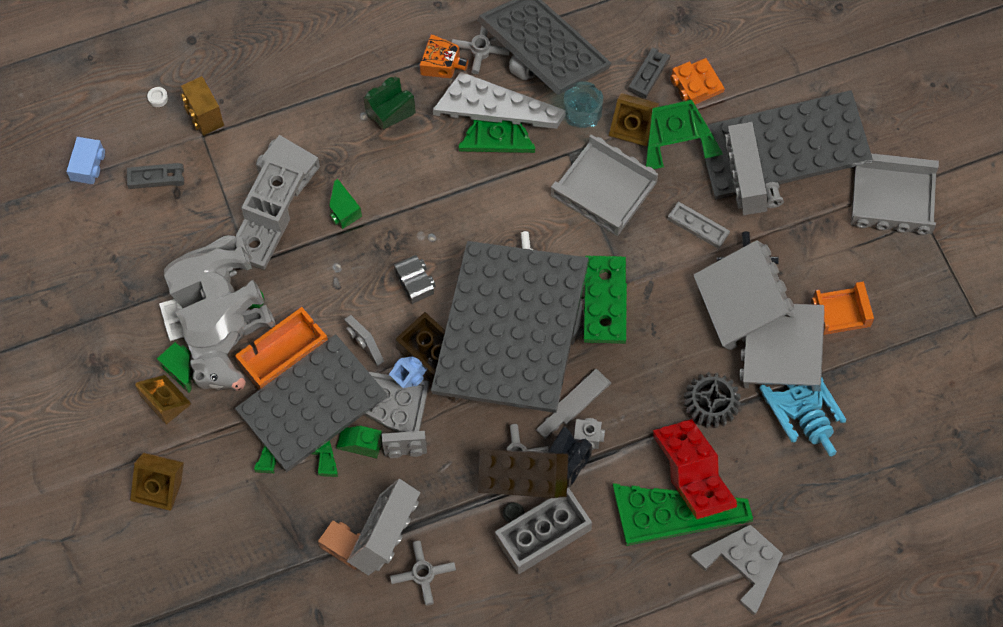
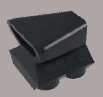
[548,426,592,488]

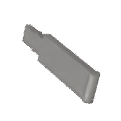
[536,369,611,439]

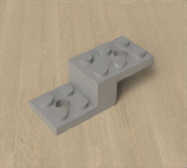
[235,158,305,270]

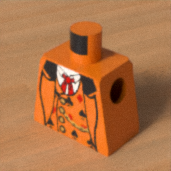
[420,34,468,78]

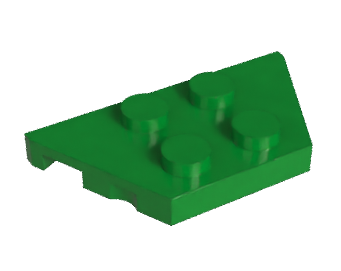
[459,120,535,153]

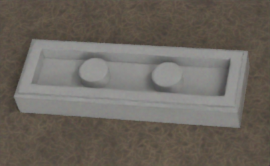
[667,202,730,249]

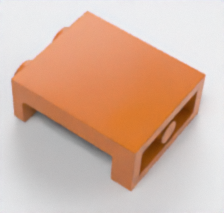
[811,281,874,335]

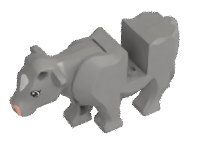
[164,235,276,391]

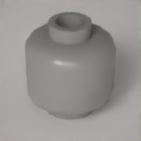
[509,55,535,80]

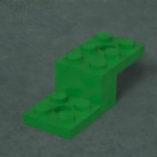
[584,256,627,344]

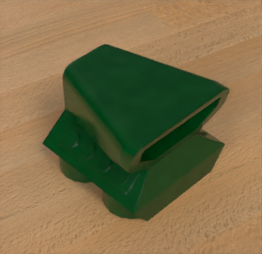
[363,76,416,130]

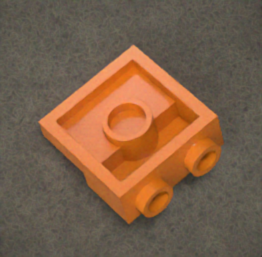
[670,58,725,105]

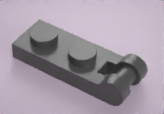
[629,47,671,99]
[127,163,184,189]

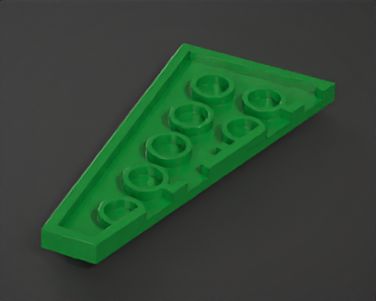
[612,483,753,546]

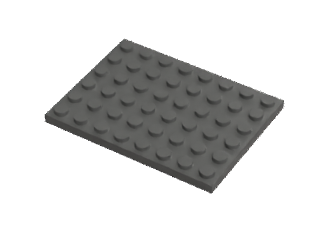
[431,241,589,413]

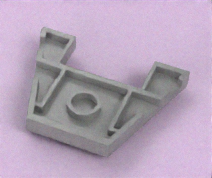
[691,525,783,615]

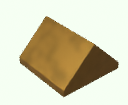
[135,375,191,425]

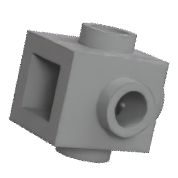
[574,418,605,450]

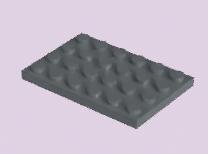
[477,0,612,95]
[235,334,388,473]

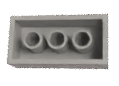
[725,122,767,215]
[347,479,420,576]
[495,487,592,575]

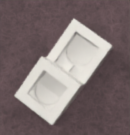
[159,299,184,341]

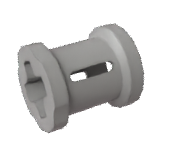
[765,182,784,208]

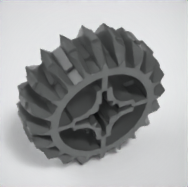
[684,372,741,428]

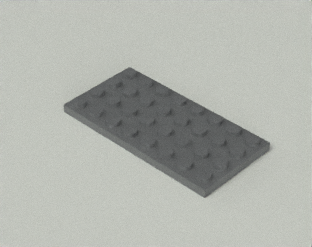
[699,90,873,200]

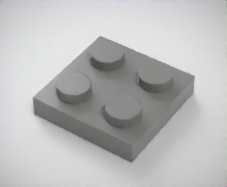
[382,431,427,458]

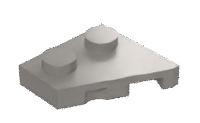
[344,315,384,366]

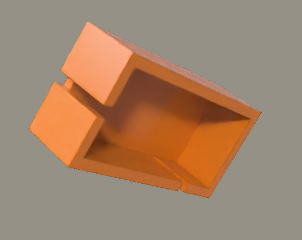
[235,307,328,390]

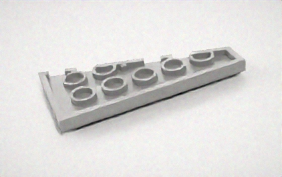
[433,72,566,129]
[364,372,430,433]

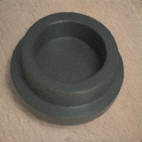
[503,502,524,523]

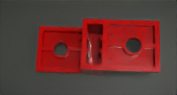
[653,419,737,519]

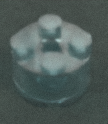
[563,81,603,128]

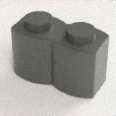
[394,255,436,304]

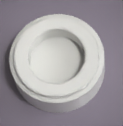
[147,87,168,107]

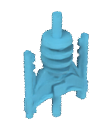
[759,377,846,456]

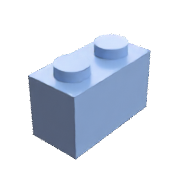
[66,137,105,184]

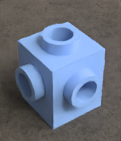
[389,357,426,388]

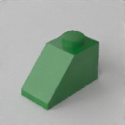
[329,179,362,229]
[157,342,192,393]
[336,426,382,459]

